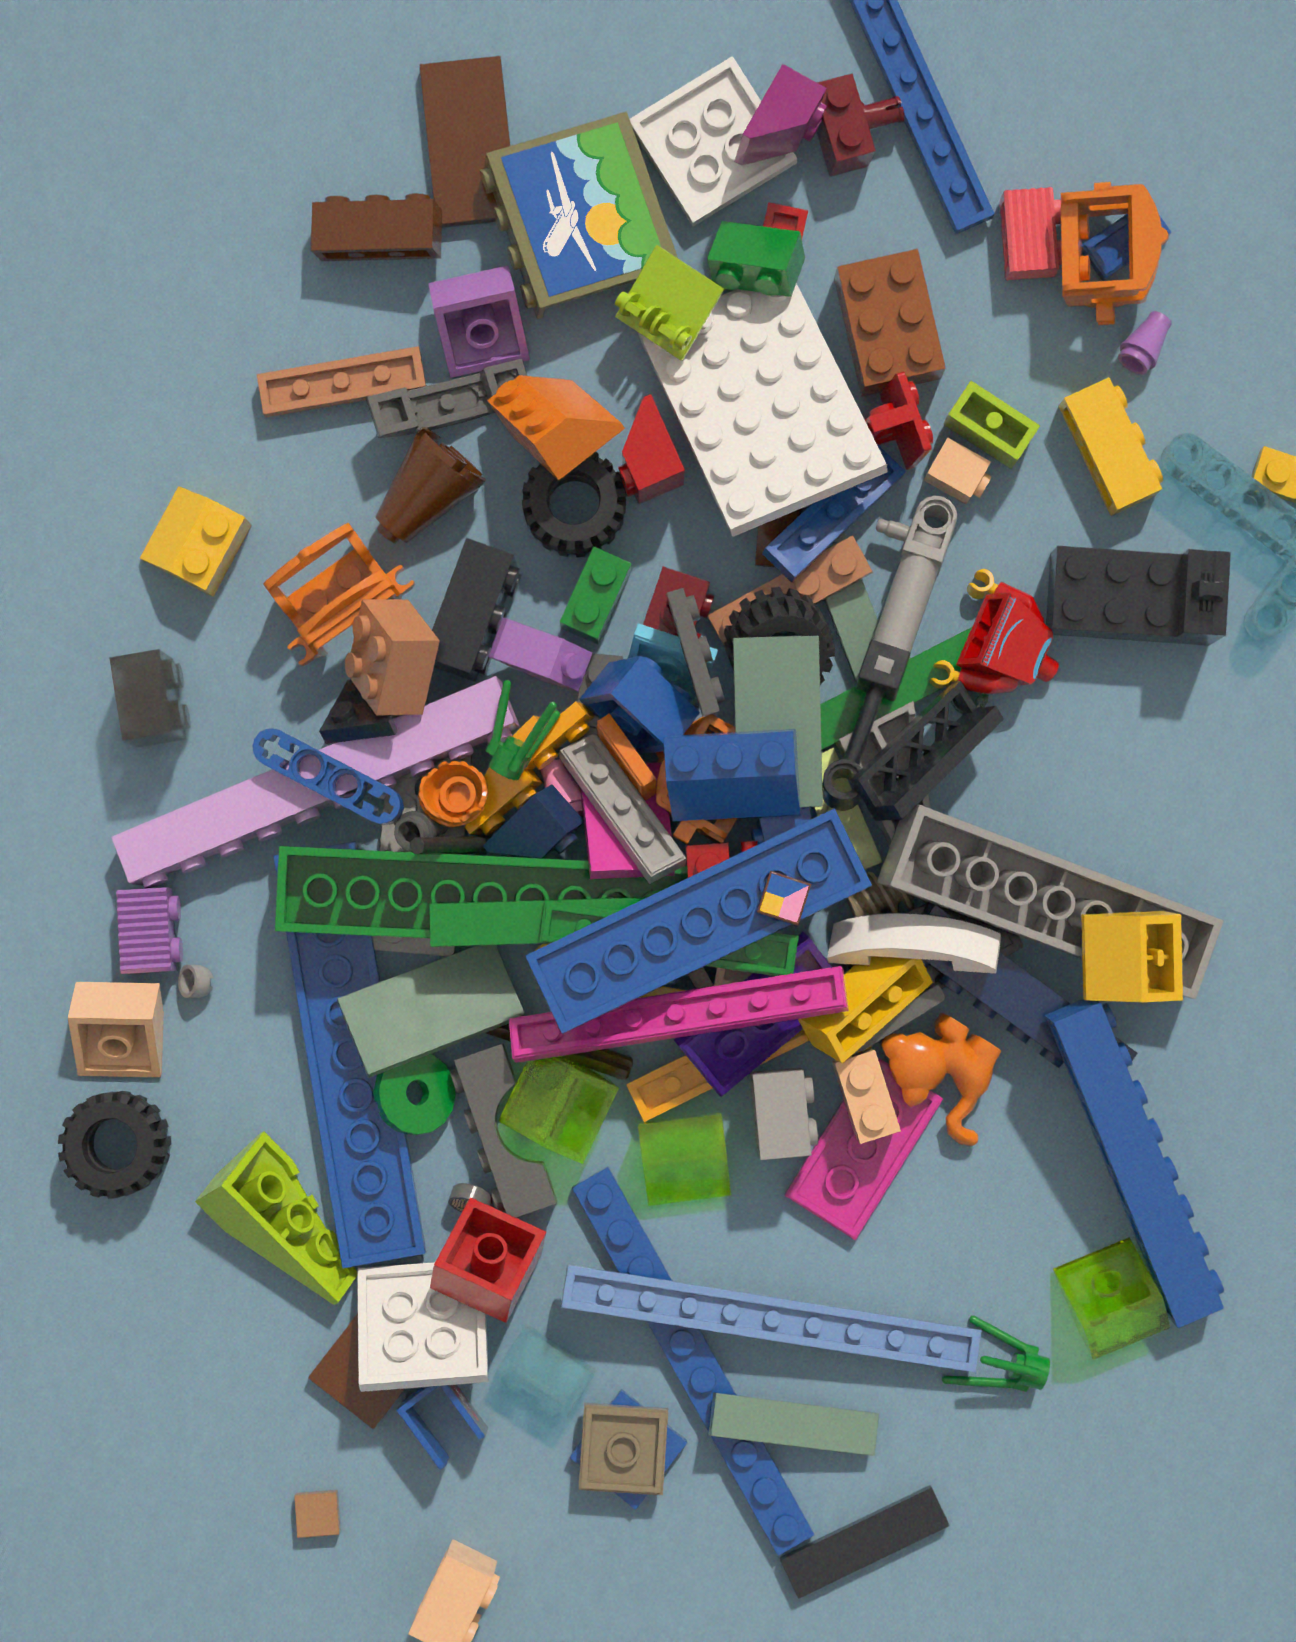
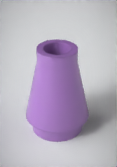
[1118,311,1172,375]

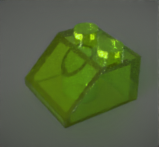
[1053,1237,1170,1360]

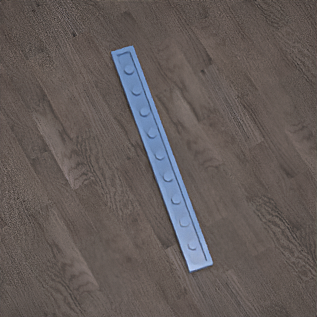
[560,1264,982,1373]

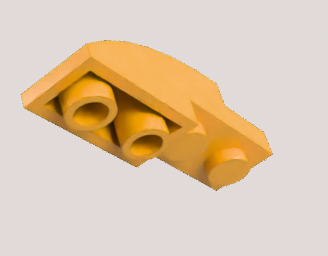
[465,701,595,836]

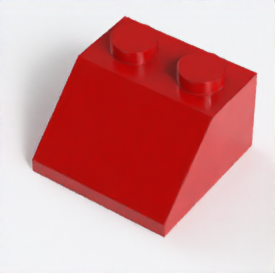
[618,394,685,504]

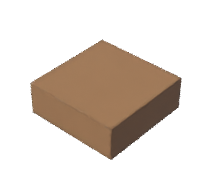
[294,1490,341,1538]

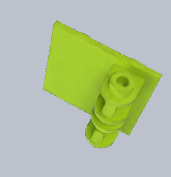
[615,245,725,361]

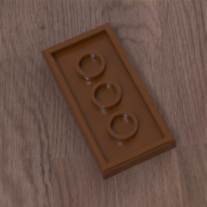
[419,56,511,228]

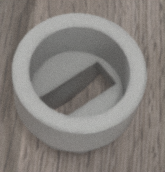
[178,965,214,998]

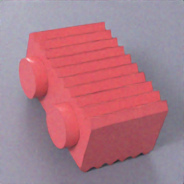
[999,187,1062,280]

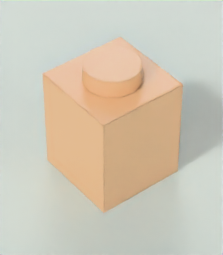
[924,438,992,504]

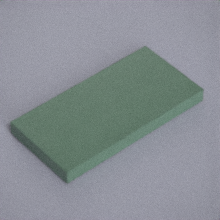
[733,636,823,807]
[337,945,525,1078]

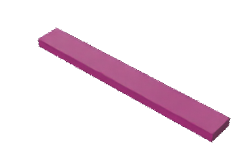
[509,966,849,1063]

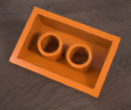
[487,375,625,480]

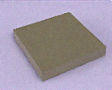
[579,1403,668,1496]

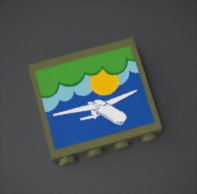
[480,111,678,319]

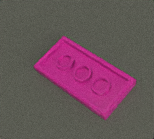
[784,1058,943,1240]

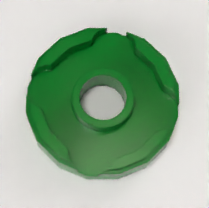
[373,1054,456,1135]

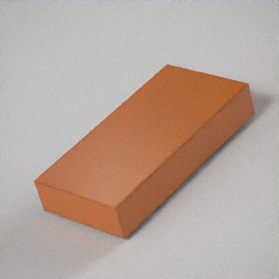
[597,714,656,801]

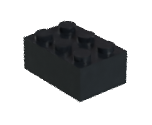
[432,538,522,682]

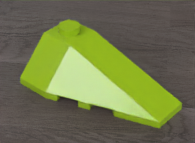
[195,1131,358,1305]

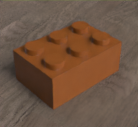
[834,249,946,397]

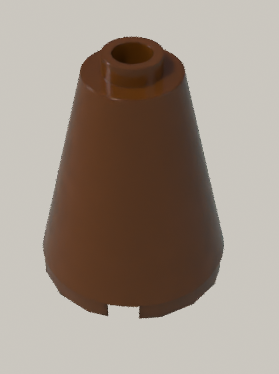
[375,427,486,544]

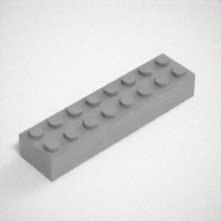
[877,804,1224,1000]

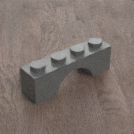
[450,1043,557,1218]

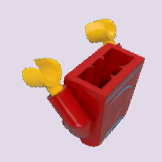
[929,569,1059,694]

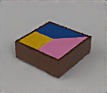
[756,871,811,926]

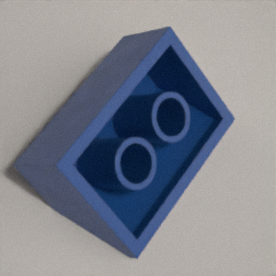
[664,729,801,821]

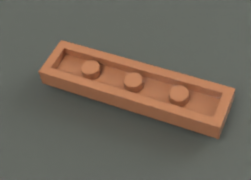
[257,346,426,418]
[708,535,873,647]

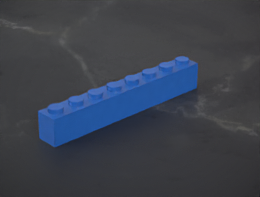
[1045,999,1224,1328]

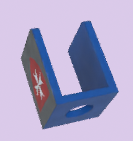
[396,1384,489,1470]

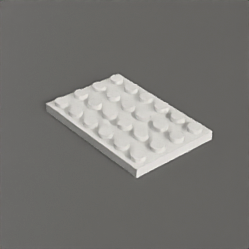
[638,283,887,537]

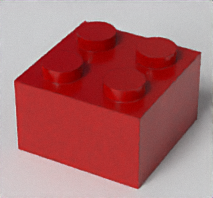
[430,1197,547,1323]

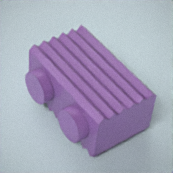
[116,887,183,974]

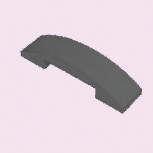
[366,359,527,438]

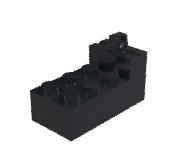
[1046,546,1231,646]

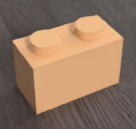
[831,1049,901,1144]

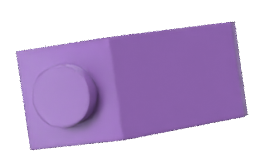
[488,618,592,691]

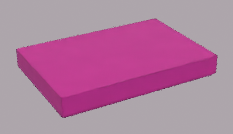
[581,762,675,879]

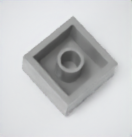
[750,1068,818,1160]

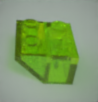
[499,1056,619,1164]
[638,1112,731,1206]

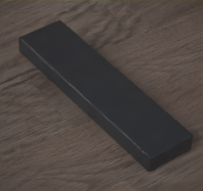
[780,1485,950,1599]

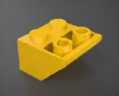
[1081,911,1183,1003]

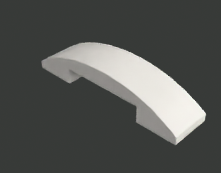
[827,913,1001,973]

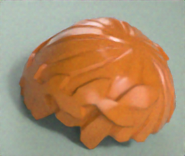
[418,761,488,827]

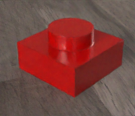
[763,202,808,238]

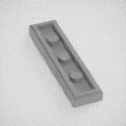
[559,733,686,884]

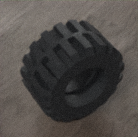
[522,452,626,558]
[724,587,835,685]
[57,1091,172,1199]

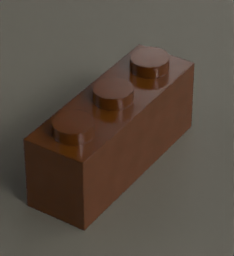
[311,193,442,261]

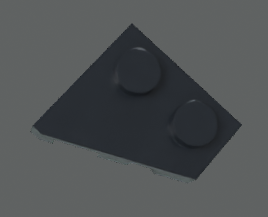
[319,679,397,744]

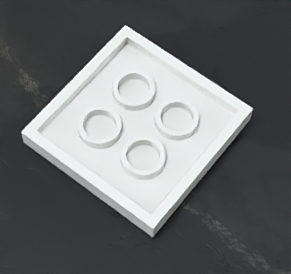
[630,56,797,227]
[358,1262,489,1392]

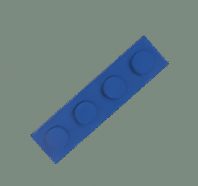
[762,443,906,583]

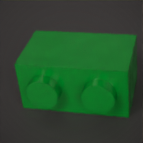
[707,221,805,297]
[559,546,632,645]

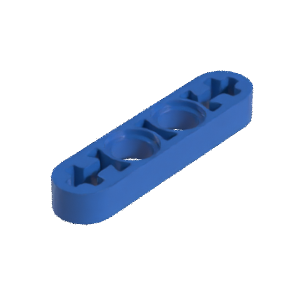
[252,728,404,825]

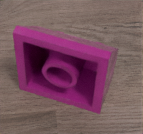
[734,64,827,166]

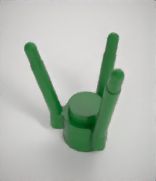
[486,680,560,780]
[942,1315,1050,1392]

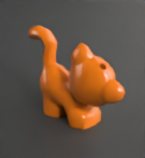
[881,1013,1001,1146]

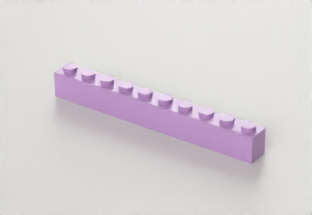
[111,676,520,889]

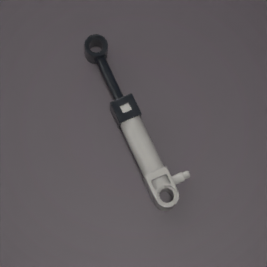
[822,496,957,811]

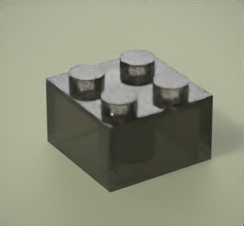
[109,649,191,748]

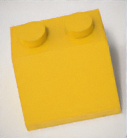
[140,486,252,597]

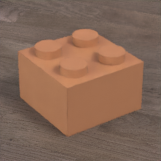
[345,599,440,715]

